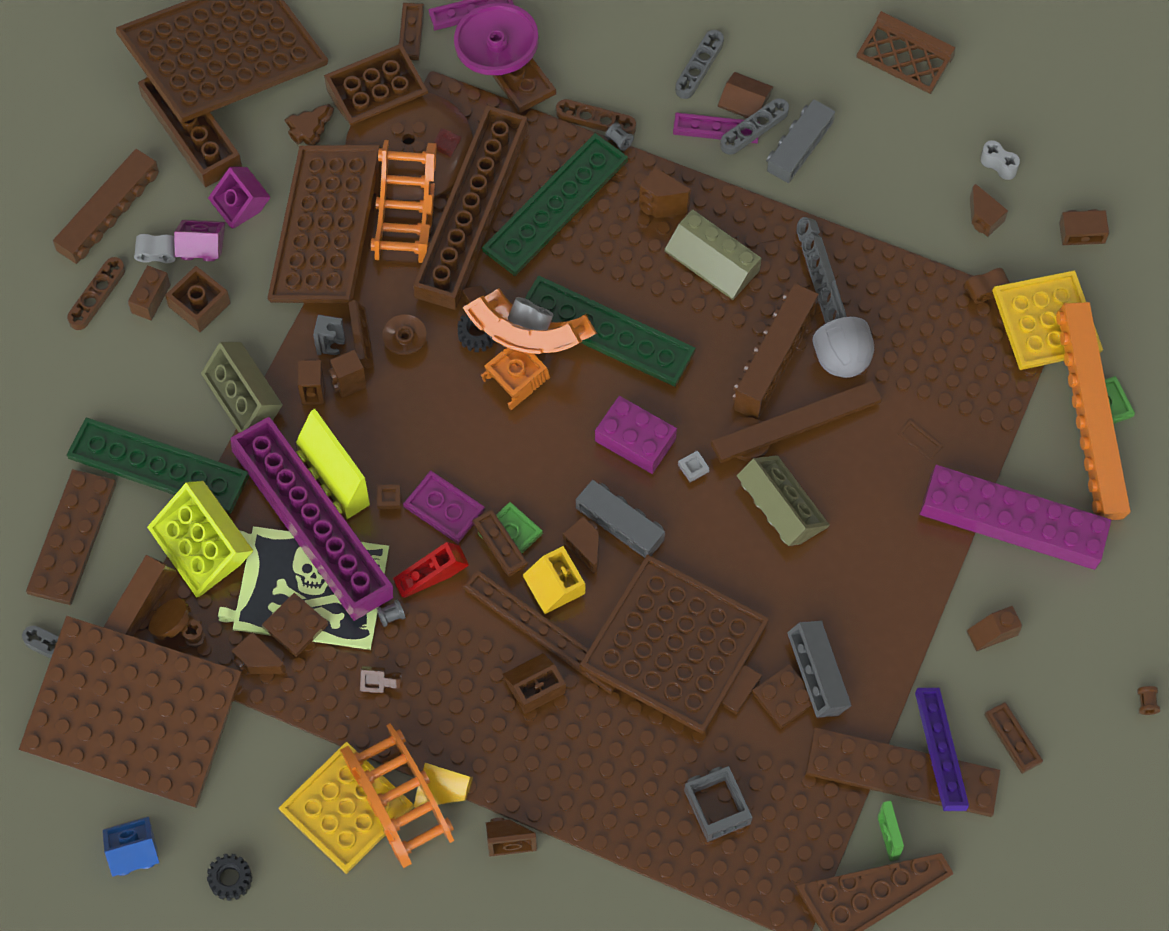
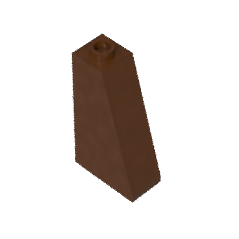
[104,555,178,637]

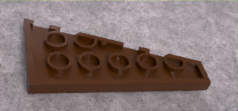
[795,853,954,931]

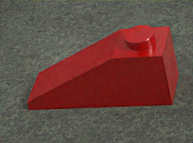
[393,542,469,598]

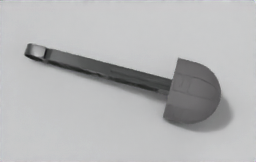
[796,217,874,378]

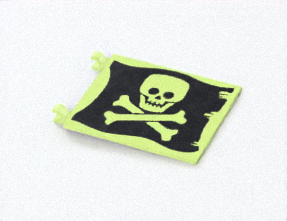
[218,526,389,650]

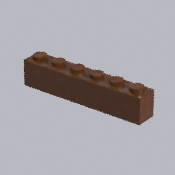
[53,149,159,264]

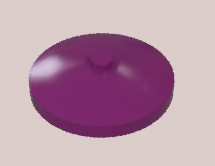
[454,3,539,75]

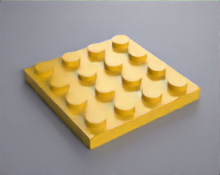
[992,270,1103,370]
[279,742,414,874]

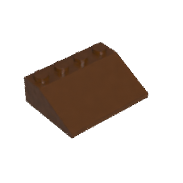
[324,44,428,126]

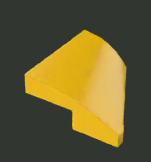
[414,763,473,808]

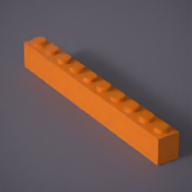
[1056,302,1131,520]

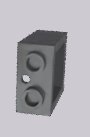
[684,766,752,842]

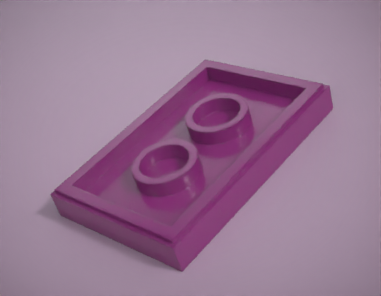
[403,471,485,544]

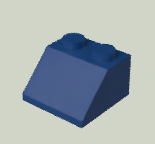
[102,817,159,877]

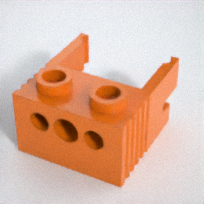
[481,347,550,410]

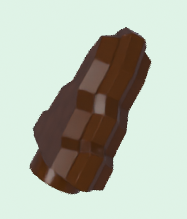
[284,104,334,146]

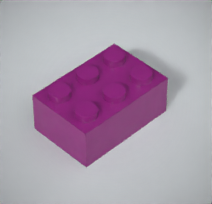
[595,396,677,474]

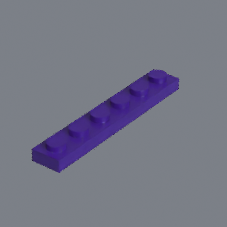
[915,688,969,811]

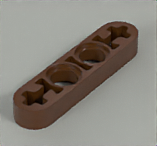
[556,99,636,135]
[67,257,125,330]

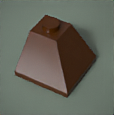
[486,817,537,857]

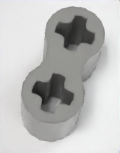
[980,140,1020,180]
[134,234,175,263]
[508,297,553,330]

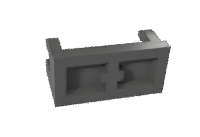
[313,315,346,355]

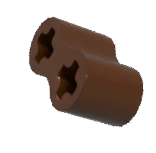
[965,268,1010,304]

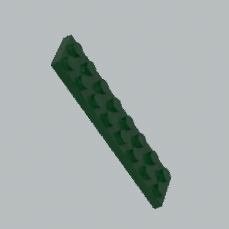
[482,133,628,276]
[525,275,696,387]
[66,417,249,514]

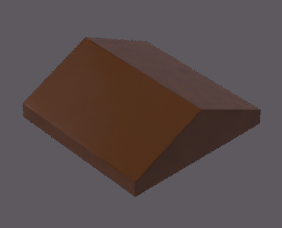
[718,72,773,120]

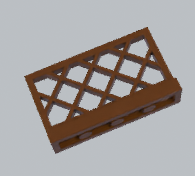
[856,11,955,94]

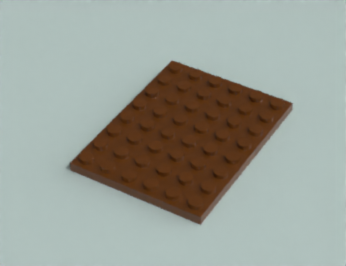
[116,0,328,124]
[19,616,243,808]

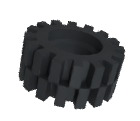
[457,314,496,352]
[207,854,252,901]

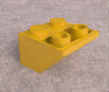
[523,546,585,614]

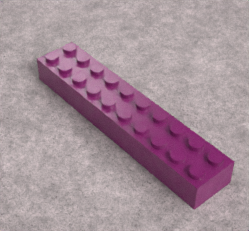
[230,417,393,621]

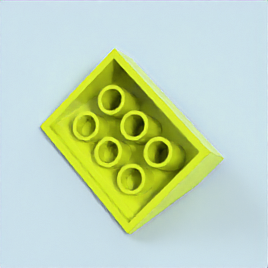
[296,409,370,519]
[147,481,253,598]

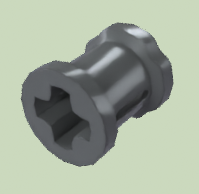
[605,123,634,150]
[376,599,406,627]

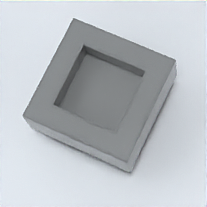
[678,451,709,482]

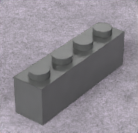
[766,99,835,184]
[576,480,665,558]
[787,621,852,717]

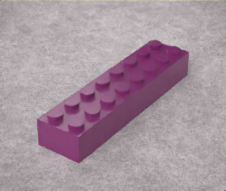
[919,465,1111,570]

